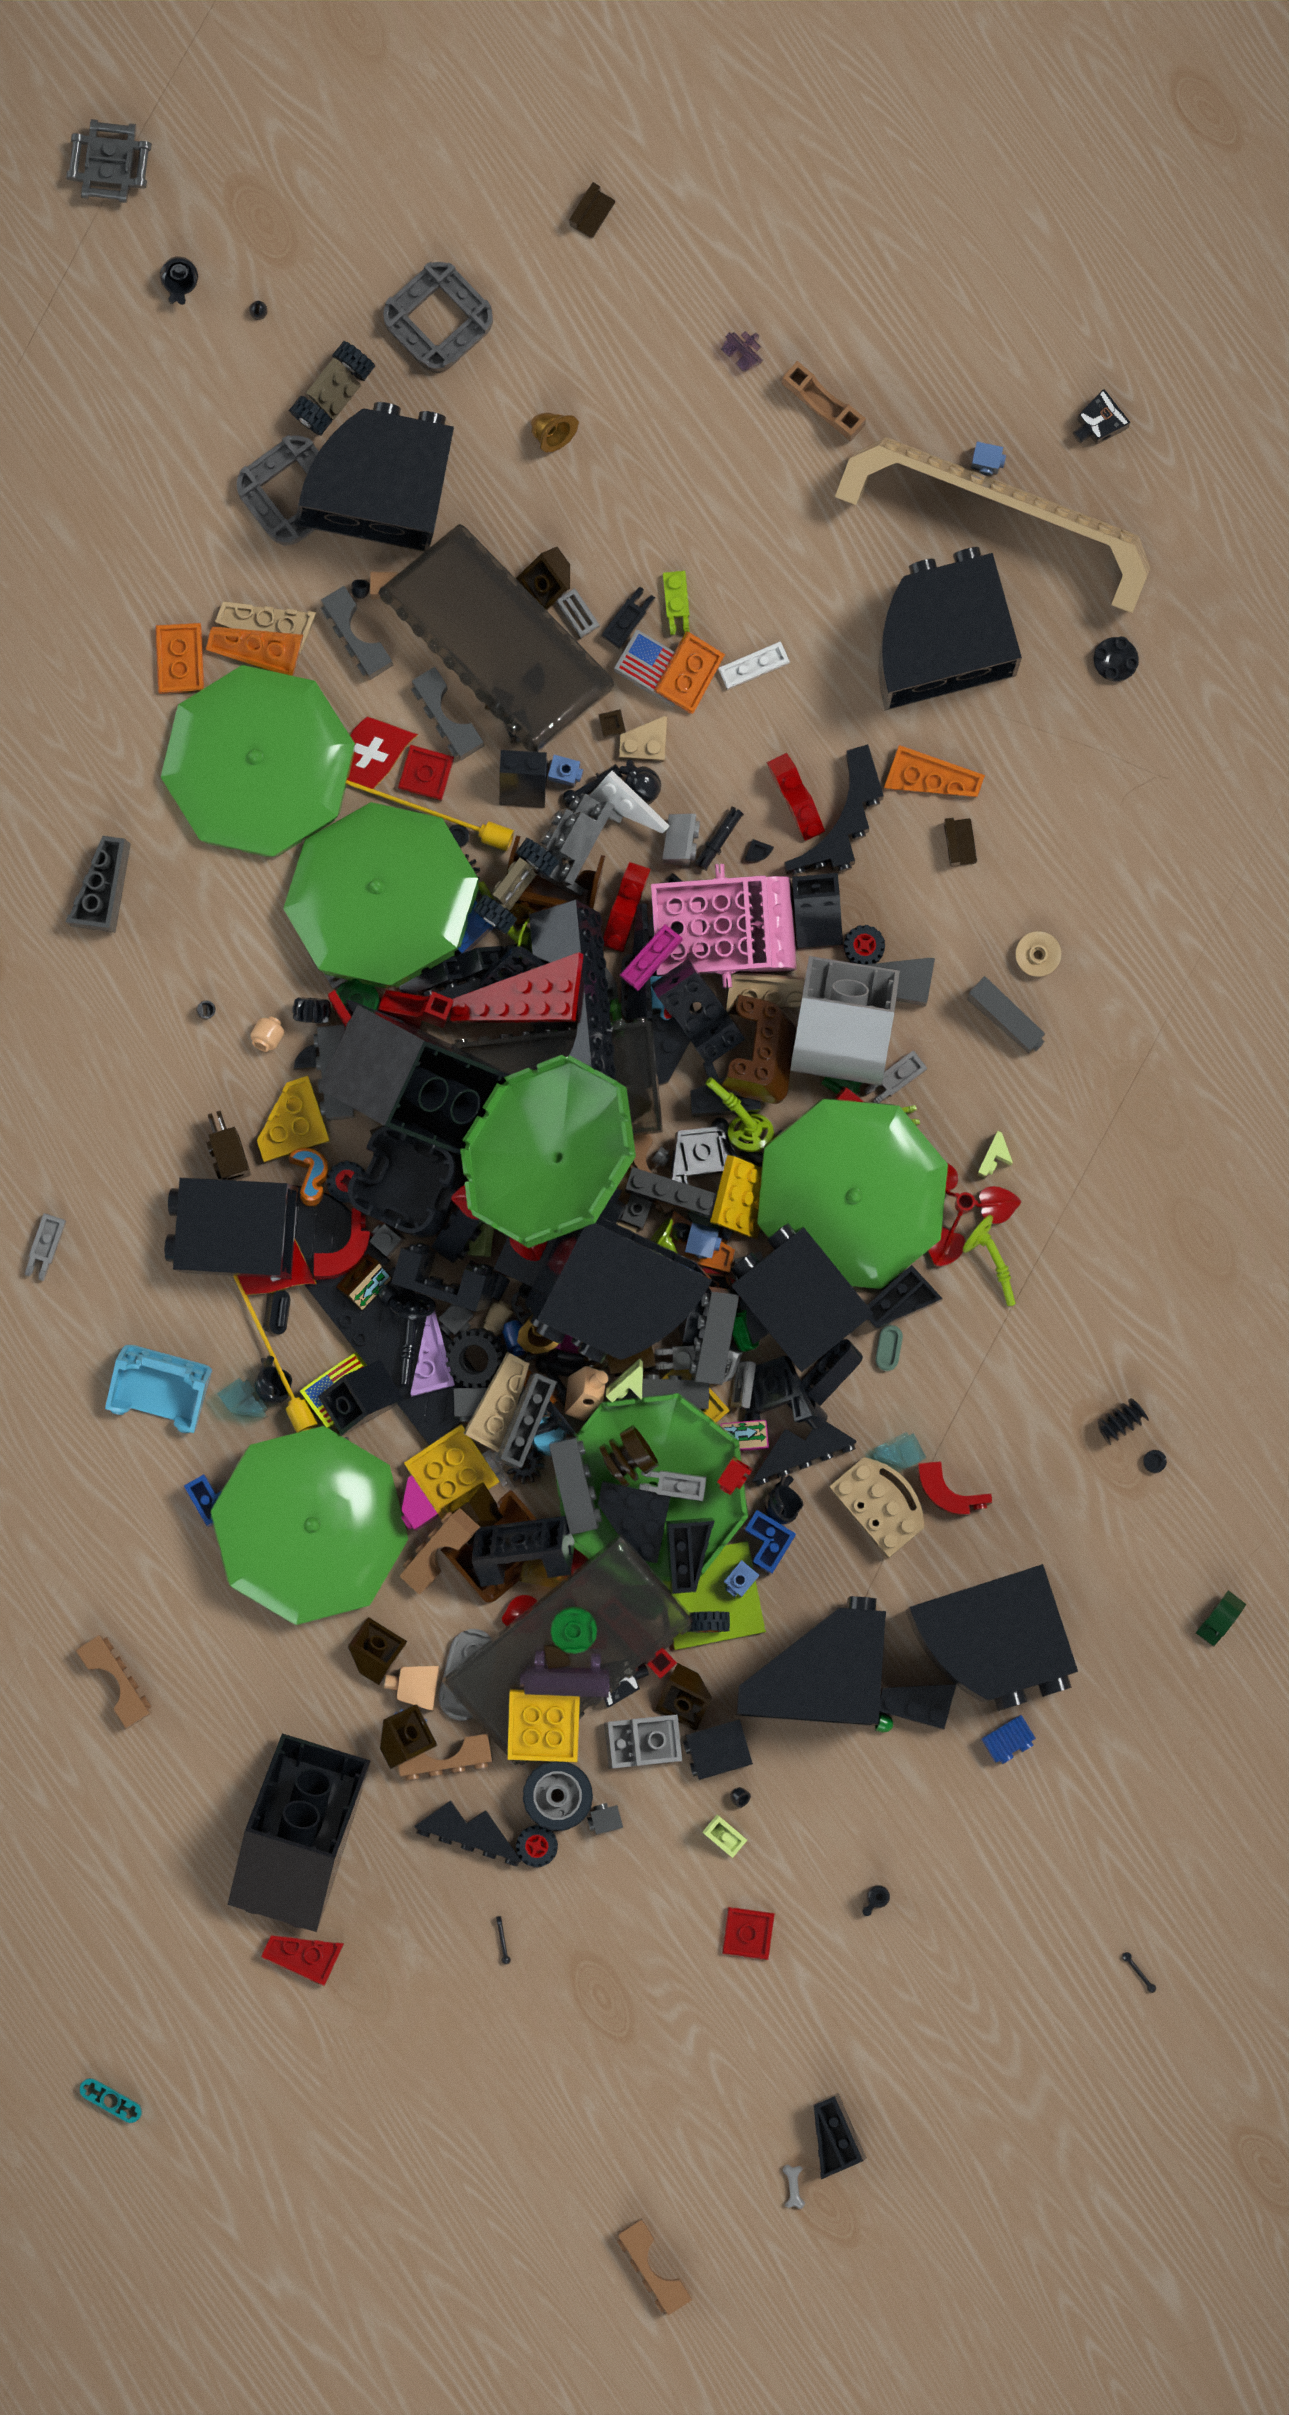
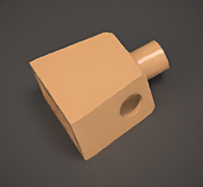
[565,1366,608,1421]
[384,1666,439,1711]

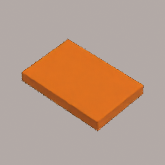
[155,623,204,694]
[654,632,725,714]

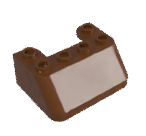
[720,994,796,1104]
[441,1490,542,1603]

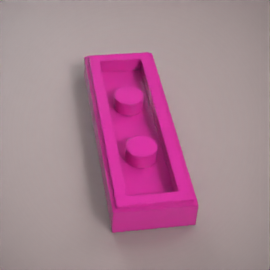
[620,924,683,991]

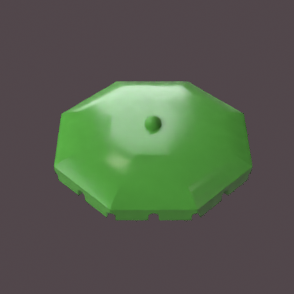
[161,665,355,858]
[283,802,479,989]
[460,1055,636,1248]
[757,1099,948,1289]
[555,1393,748,1586]
[211,1426,408,1625]

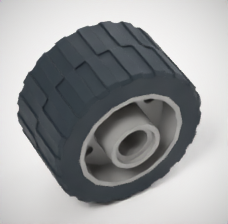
[523,1761,593,1831]

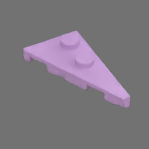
[411,1309,455,1397]

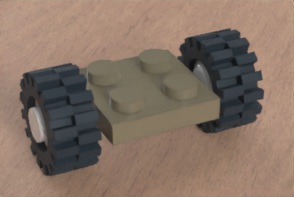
[289,341,375,436]
[473,837,559,934]

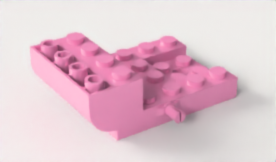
[651,864,797,988]

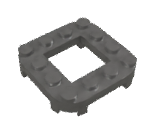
[383,262,493,373]
[237,435,319,546]

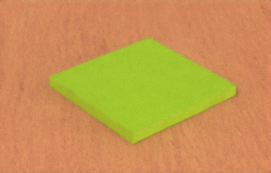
[661,1541,766,1650]

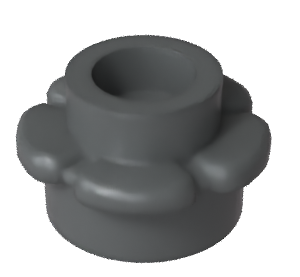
[650,1147,671,1168]

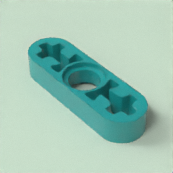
[80,2078,142,2123]

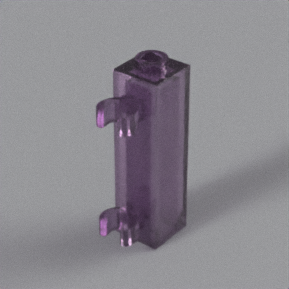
[520,1651,610,1698]

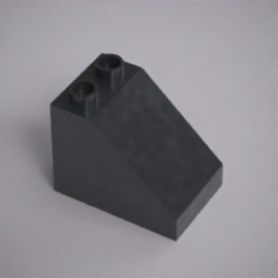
[736,1596,886,1726]
[227,1733,371,1932]

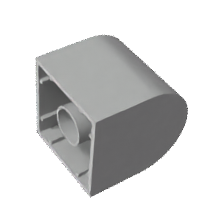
[790,956,900,1085]

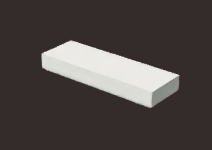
[718,641,790,690]

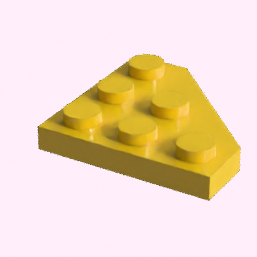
[257,1076,330,1163]

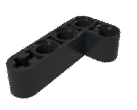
[787,1339,863,1429]

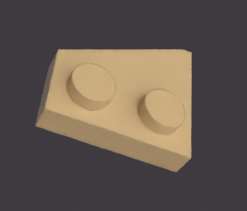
[619,716,667,761]

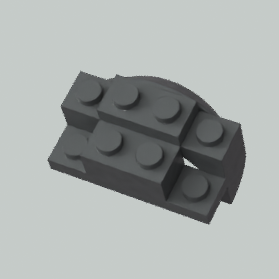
[537,794,623,896]

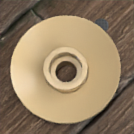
[1016,931,1061,977]

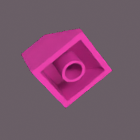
[401,1475,439,1532]

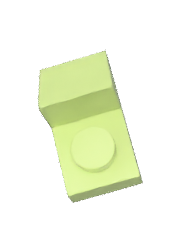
[977,1131,1013,1178]
[606,1359,643,1403]
[702,1815,747,1858]

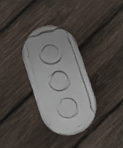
[439,1629,496,1721]

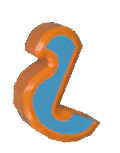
[289,1148,328,1206]

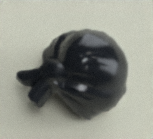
[160,256,199,305]
[619,759,661,805]
[254,1355,292,1404]
[765,1475,803,1525]

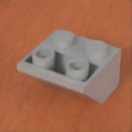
[662,814,700,867]

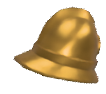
[531,413,579,453]
[517,1314,559,1354]

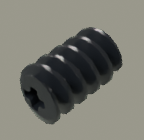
[1097,1398,1149,1445]

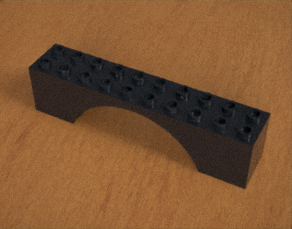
[529,900,617,1080]

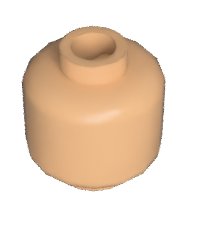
[250,1017,284,1052]

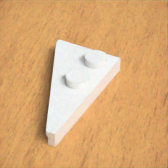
[590,771,670,833]

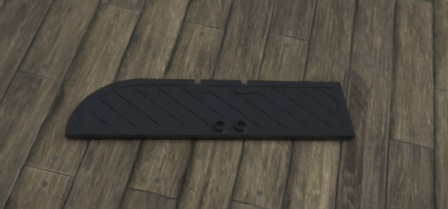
[293,1185,488,1446]

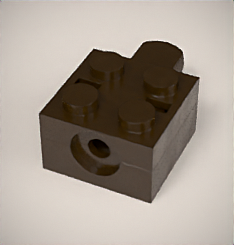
[206,1110,251,1180]
[584,1346,656,1378]

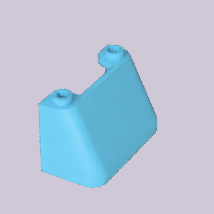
[105,1345,212,1433]

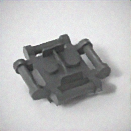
[66,119,152,203]

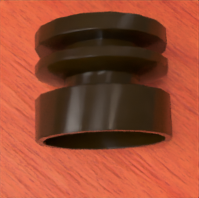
[599,1425,659,1487]

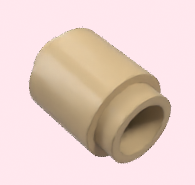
[483,1300,514,1336]

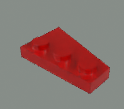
[261,1935,344,1987]

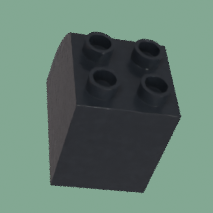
[295,402,454,552]
[879,547,1022,711]
[319,1005,511,1155]
[525,1216,712,1363]
[905,1564,1078,1711]

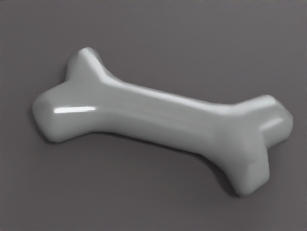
[783,2165,805,2209]

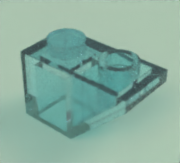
[217,1378,268,1419]
[872,1432,926,1470]

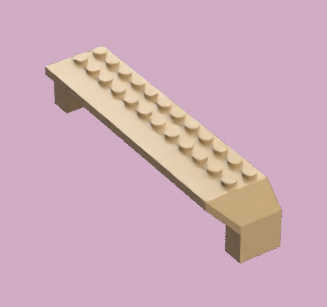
[835,437,1150,613]

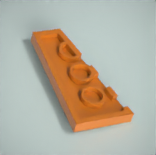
[206,627,303,676]
[884,745,985,797]

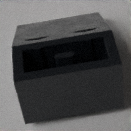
[792,873,843,949]

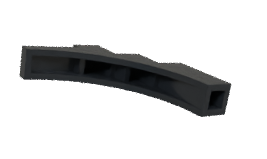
[784,744,884,876]

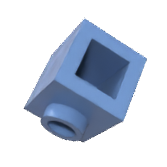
[971,442,1006,476]
[548,755,584,787]
[685,1223,722,1259]
[724,1560,759,1598]

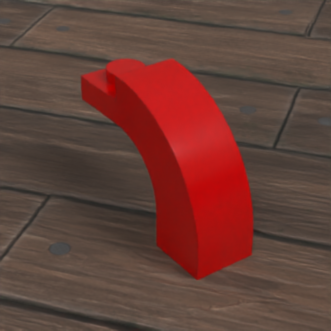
[314,1208,370,1279]
[917,1461,992,1516]

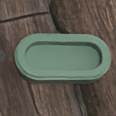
[875,1325,903,1371]

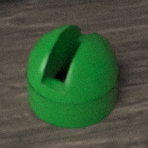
[875,1713,893,1733]

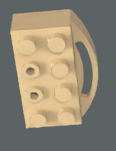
[829,1457,925,1559]

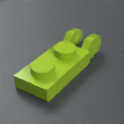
[663,571,690,635]

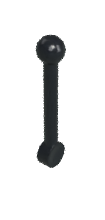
[496,1916,511,1965]
[1122,1952,1156,1993]

